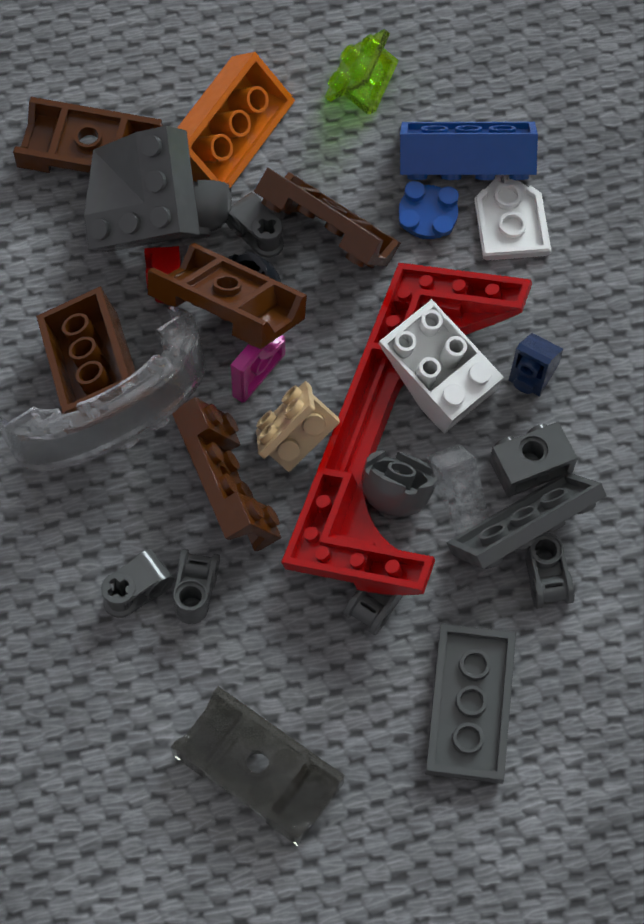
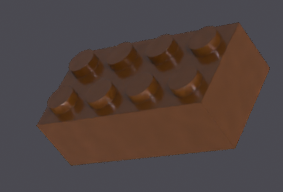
[36,286,147,439]

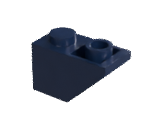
[508,333,563,397]

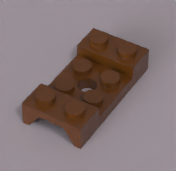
[13,97,163,173]
[254,167,401,268]
[148,243,307,349]
[171,397,282,552]

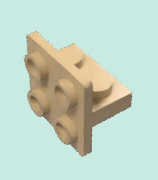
[256,381,340,472]

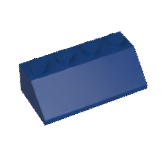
[400,122,538,180]

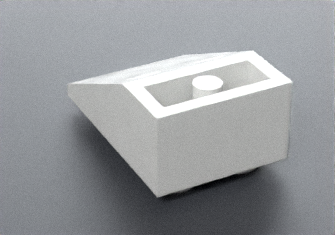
[378,299,504,434]

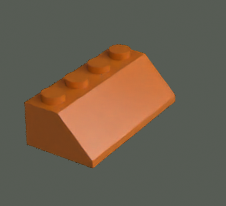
[177,52,295,188]

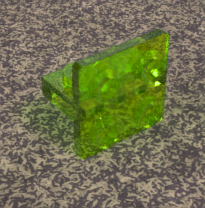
[325,29,399,115]

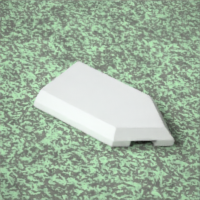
[474,175,551,260]

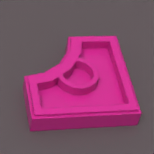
[231,335,285,403]

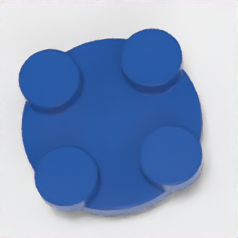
[398,181,459,239]

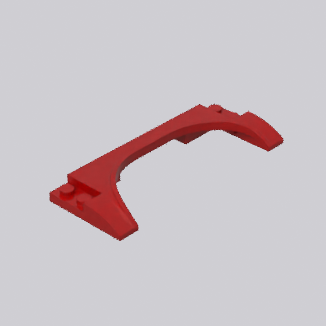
[281,263,532,595]

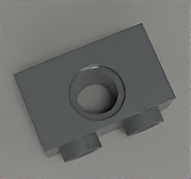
[489,422,578,497]

